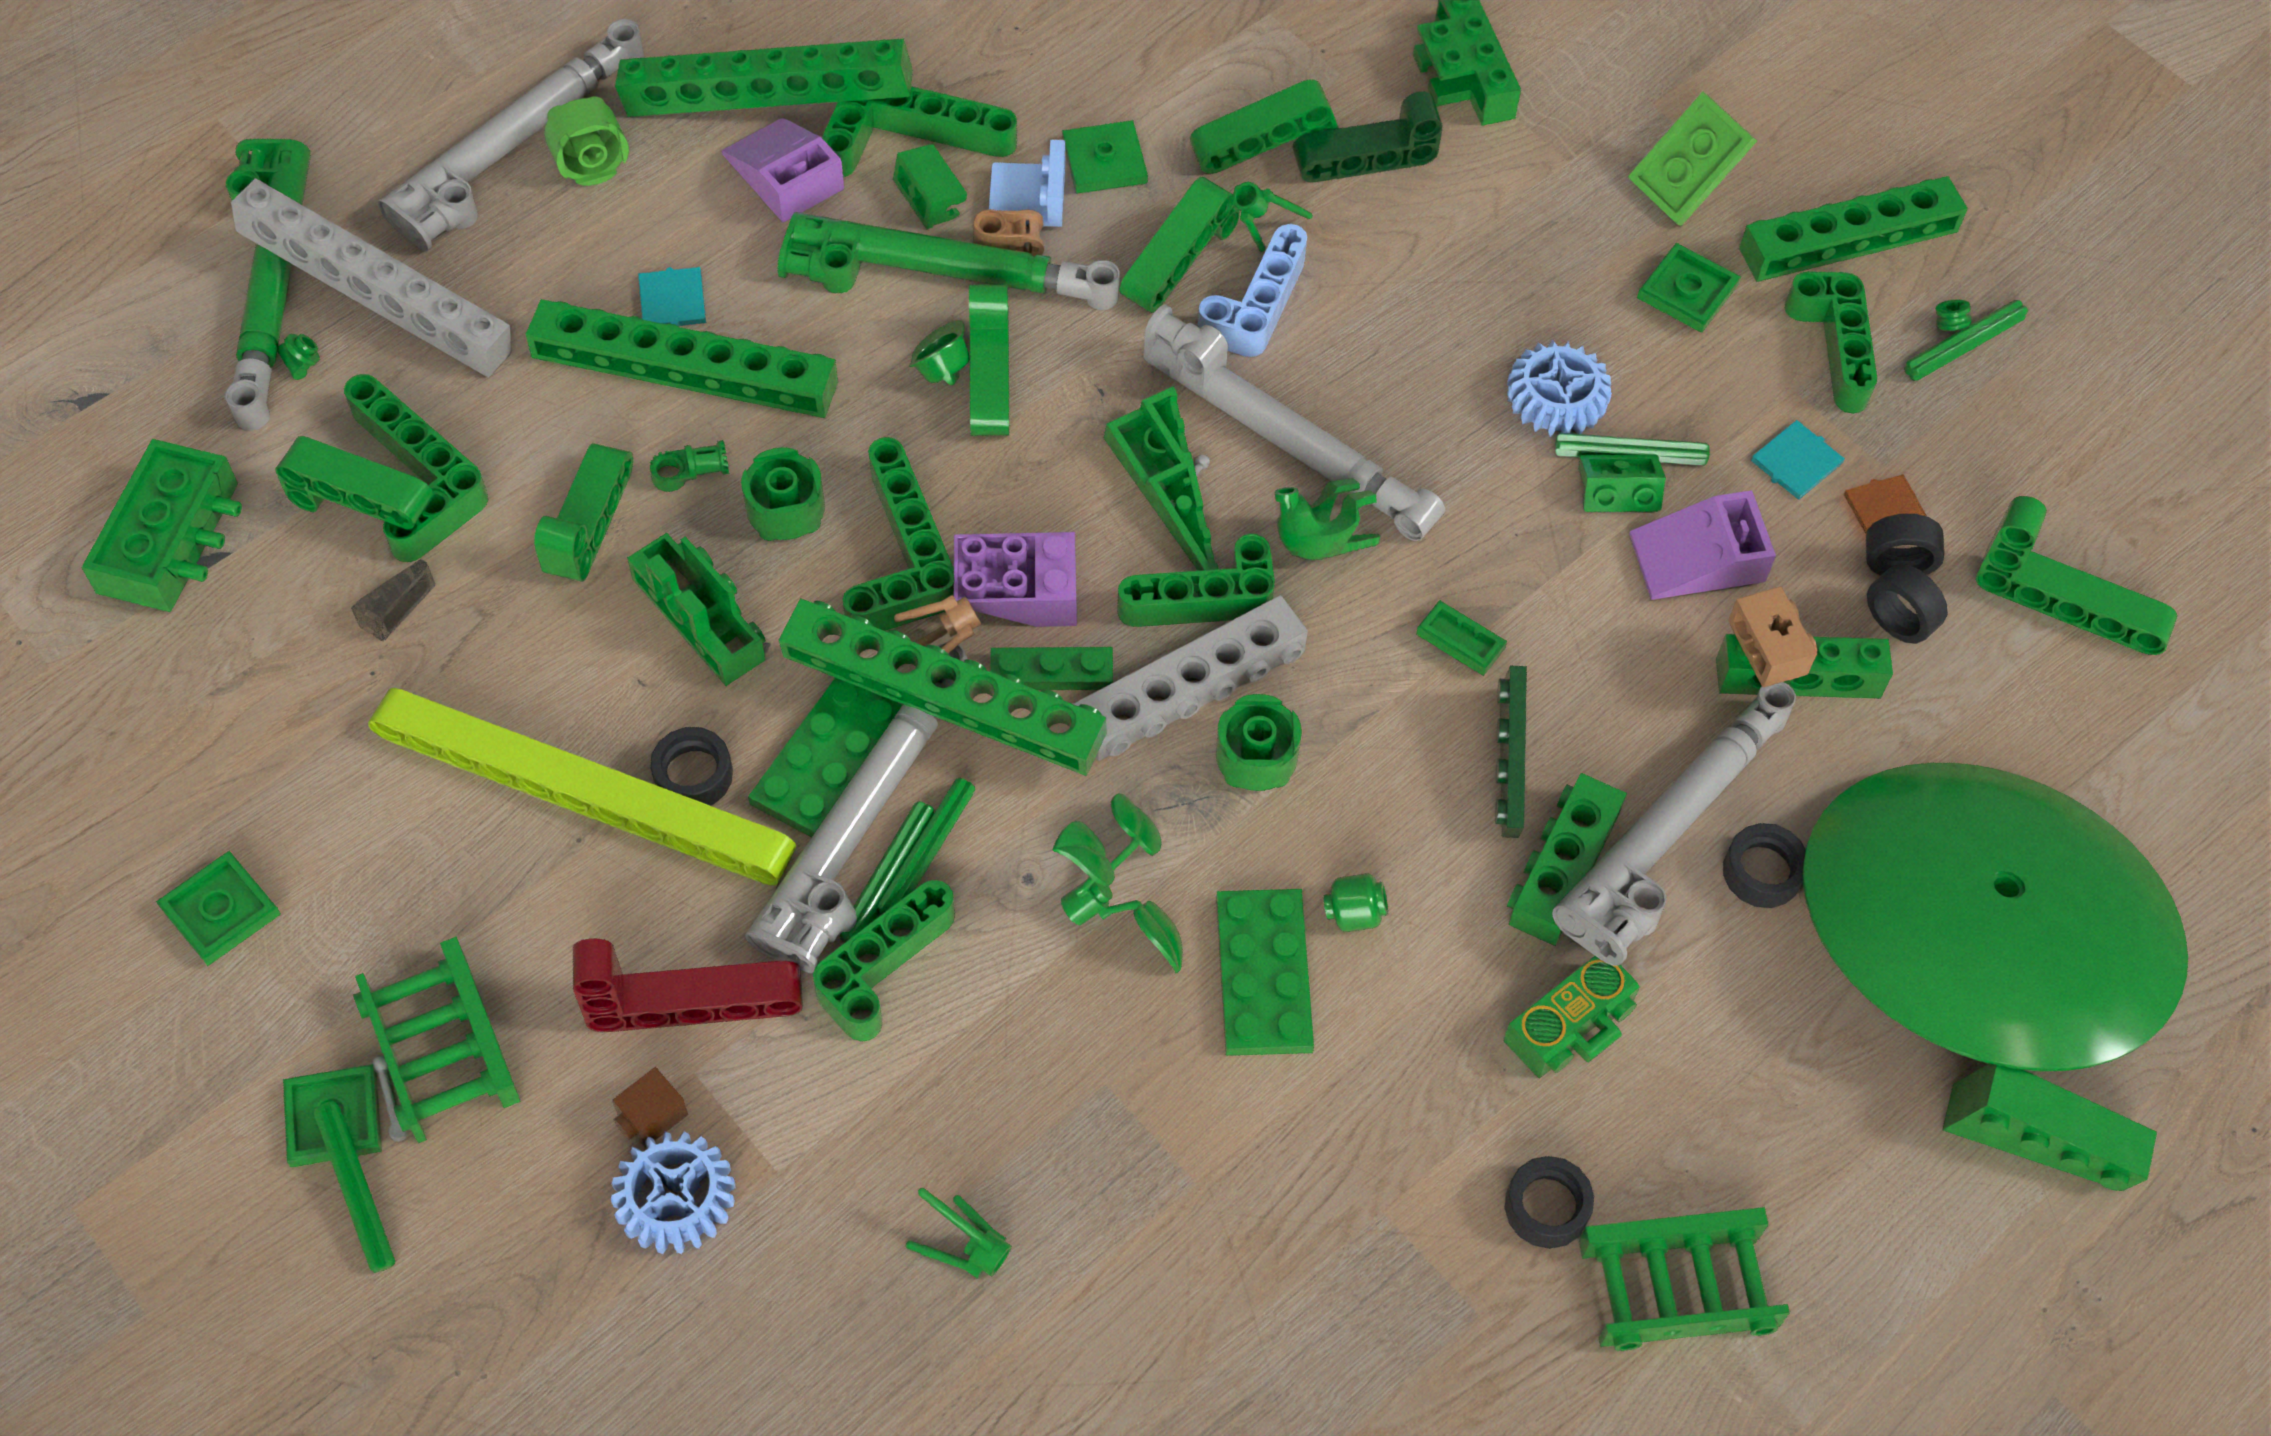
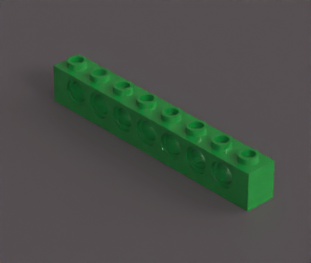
[615,38,913,117]
[525,299,838,418]
[779,598,1107,776]

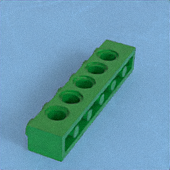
[1739,176,1968,282]

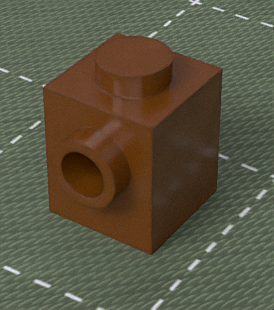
[612,1066,688,1148]

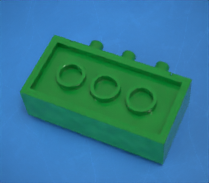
[81,439,242,612]

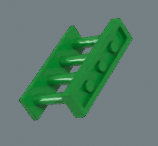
[353,936,521,1143]
[1579,1207,1790,1351]

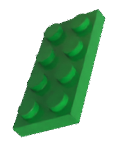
[748,678,902,838]
[1216,889,1314,1056]

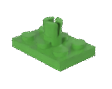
[1628,91,1757,226]

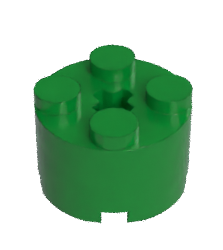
[741,447,825,541]
[1216,694,1302,791]

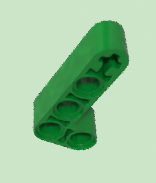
[1190,79,1339,174]
[1120,176,1240,313]
[1784,271,1877,414]
[969,284,1010,436]
[275,436,434,529]
[534,443,633,582]
[1117,534,1275,627]
[813,880,955,1041]

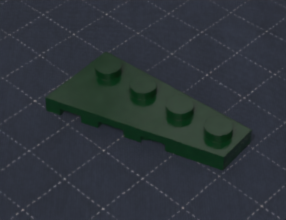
[1495,665,1527,838]

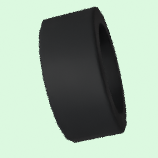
[1866,514,1945,576]
[1866,564,1948,644]
[650,727,733,806]
[1723,823,1806,908]
[1504,1156,1594,1249]

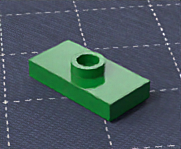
[1416,600,1507,676]

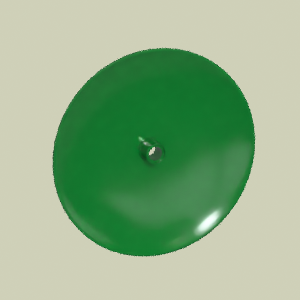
[1803,762,2188,1071]

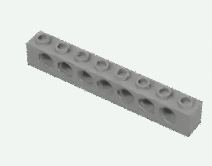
[231,178,511,378]

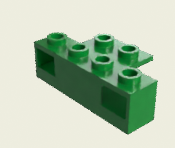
[1413,0,1521,126]
[627,533,766,686]

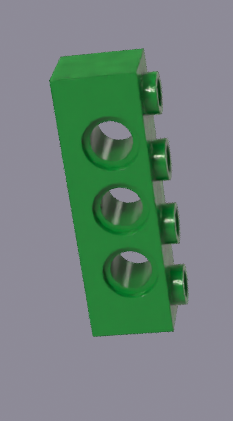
[1716,634,1893,699]
[1507,773,1627,946]

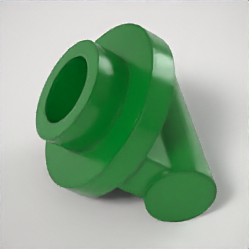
[277,334,320,380]

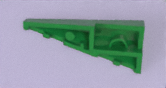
[1103,386,1219,571]

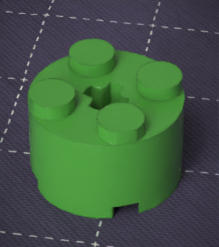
[544,96,629,186]

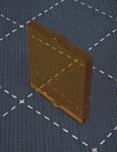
[1844,474,1927,534]

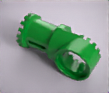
[650,440,729,492]

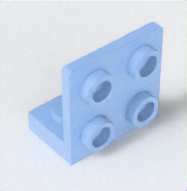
[989,140,1065,227]

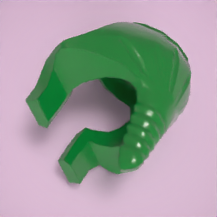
[1274,478,1381,560]

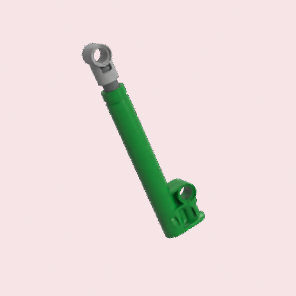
[225,139,311,431]
[777,212,1119,310]

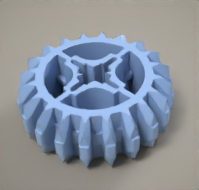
[1507,340,1612,437]
[611,1131,736,1255]

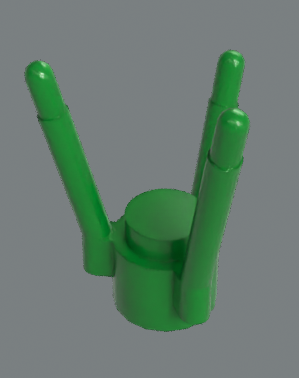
[1232,181,1313,252]
[906,1188,1012,1279]

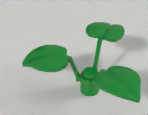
[1053,793,1183,974]

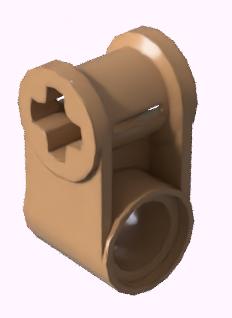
[973,209,1044,256]

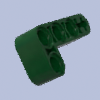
[1292,91,1443,183]

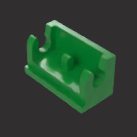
[893,144,968,229]

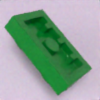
[1578,455,1666,512]

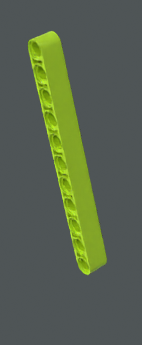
[368,688,797,886]

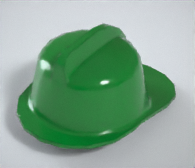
[909,320,970,386]

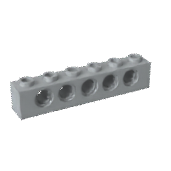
[1074,595,1308,761]

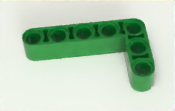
[822,86,1017,177]
[344,374,488,562]
[842,437,954,631]
[1976,496,2178,655]

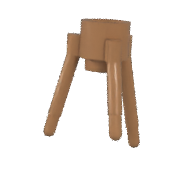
[894,595,982,654]

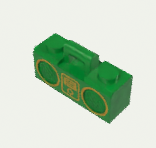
[1503,956,1640,1079]

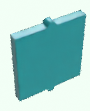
[638,267,706,326]
[1751,420,1845,500]

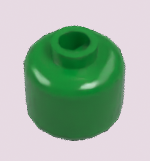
[1324,873,1388,932]

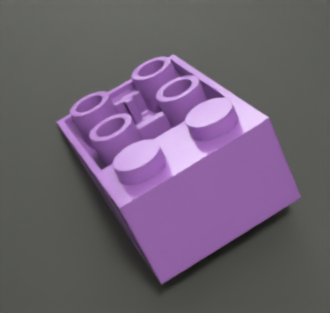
[722,118,844,223]
[1629,490,1776,600]
[954,532,1077,627]

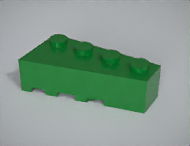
[1942,1064,2157,1191]

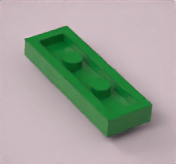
[990,647,1113,690]

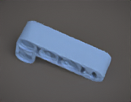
[1198,224,1307,357]

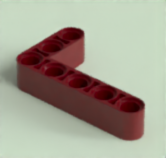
[573,938,803,1032]

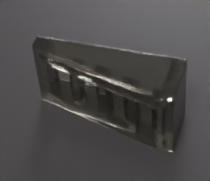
[351,559,436,641]

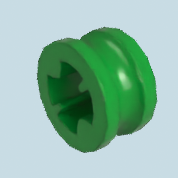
[1935,299,1972,331]

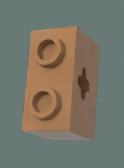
[1728,586,1817,688]

